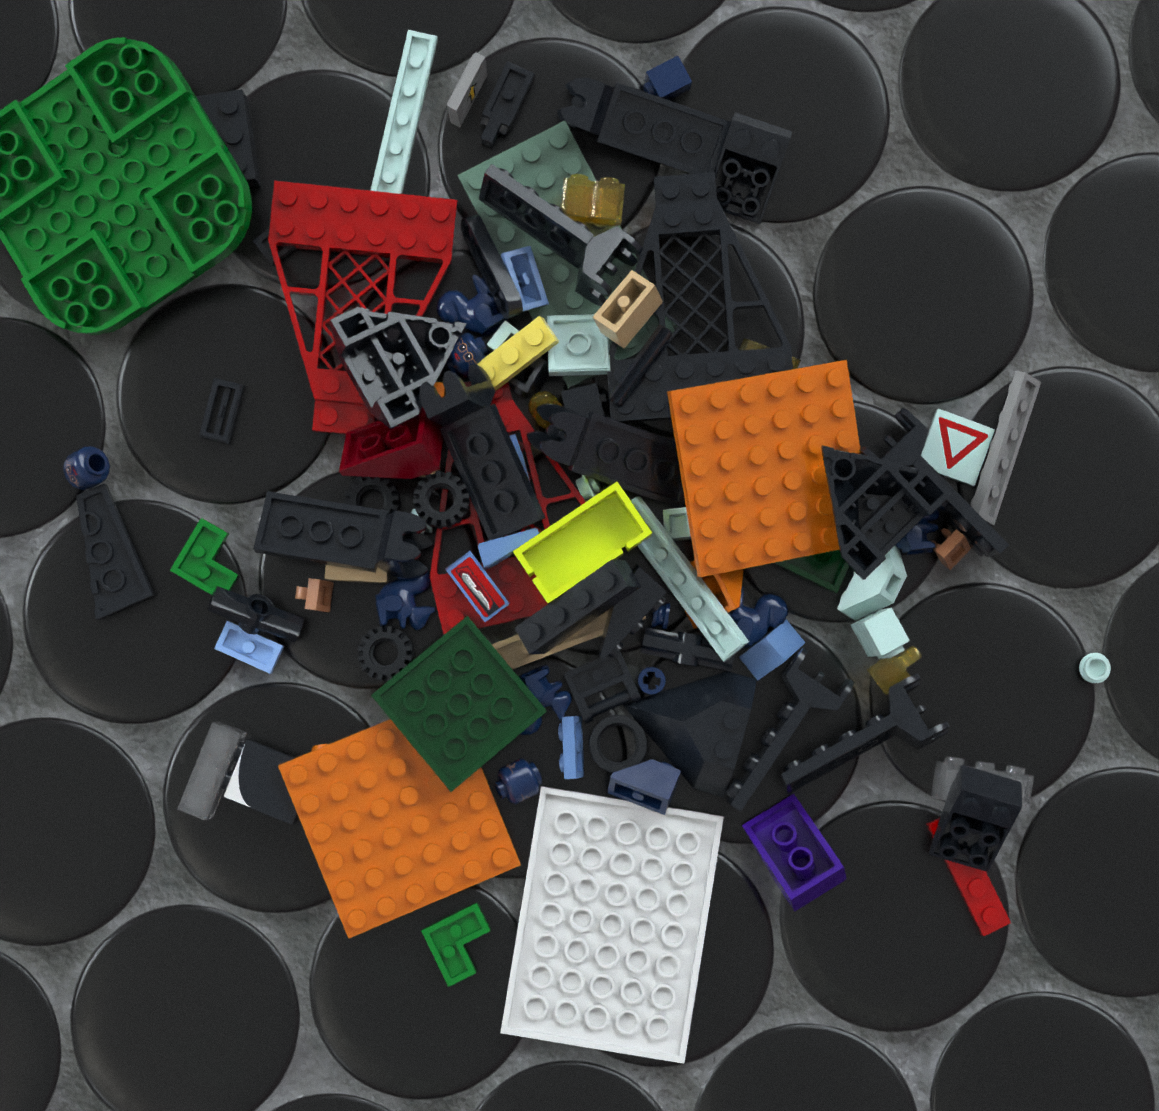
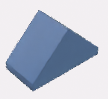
[739,619,805,681]

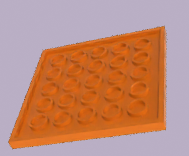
[667,360,861,577]
[278,719,521,939]

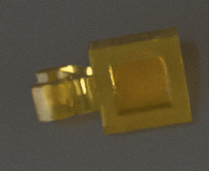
[867,645,922,695]

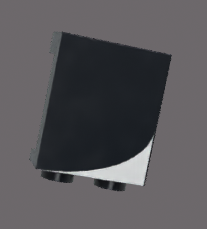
[222,739,299,825]

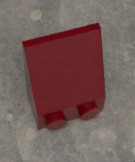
[339,407,443,479]

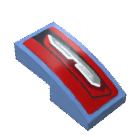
[445,551,509,622]

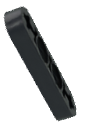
[461,215,523,319]

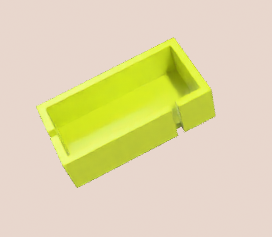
[513,482,652,604]

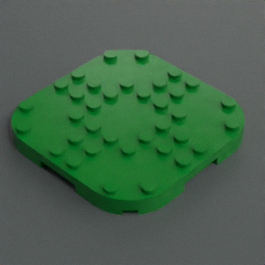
[0,38,252,335]

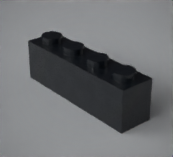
[515,559,641,654]

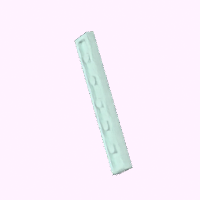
[370,30,438,194]
[631,496,749,662]

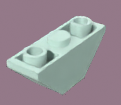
[837,546,907,620]

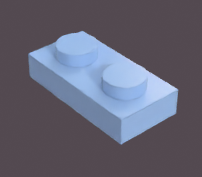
[214,621,284,674]

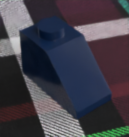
[607,759,681,815]

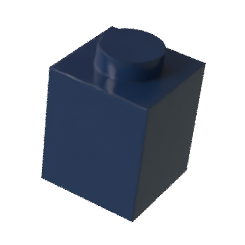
[643,56,692,100]

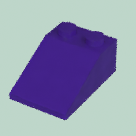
[742,794,847,912]

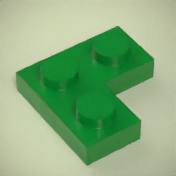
[170,518,240,595]
[421,902,491,987]

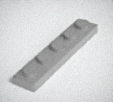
[970,371,1041,525]

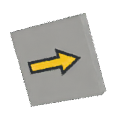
[446,52,488,127]

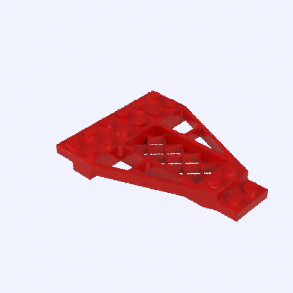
[268,180,457,435]
[430,381,586,635]

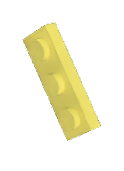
[468,316,559,391]

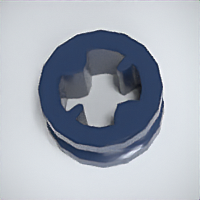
[651,603,670,630]
[637,667,665,695]

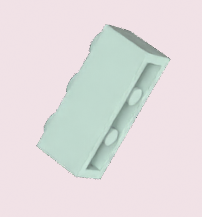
[851,607,910,659]

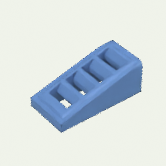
[478,528,539,570]

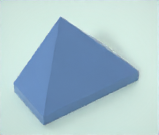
[501,246,549,312]

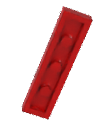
[927,818,1011,936]

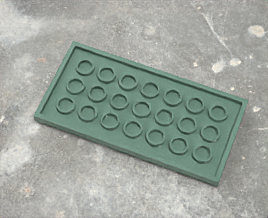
[458,121,675,390]

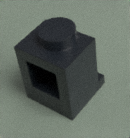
[508,357,549,398]

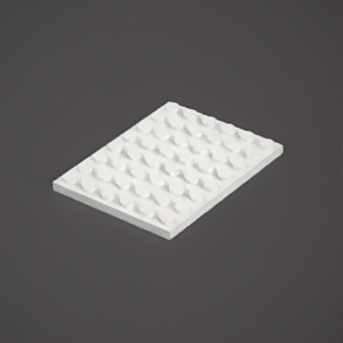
[500,786,724,1064]

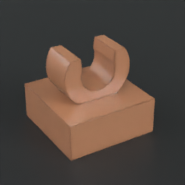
[931,528,971,570]
[295,578,334,612]

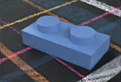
[558,716,584,779]

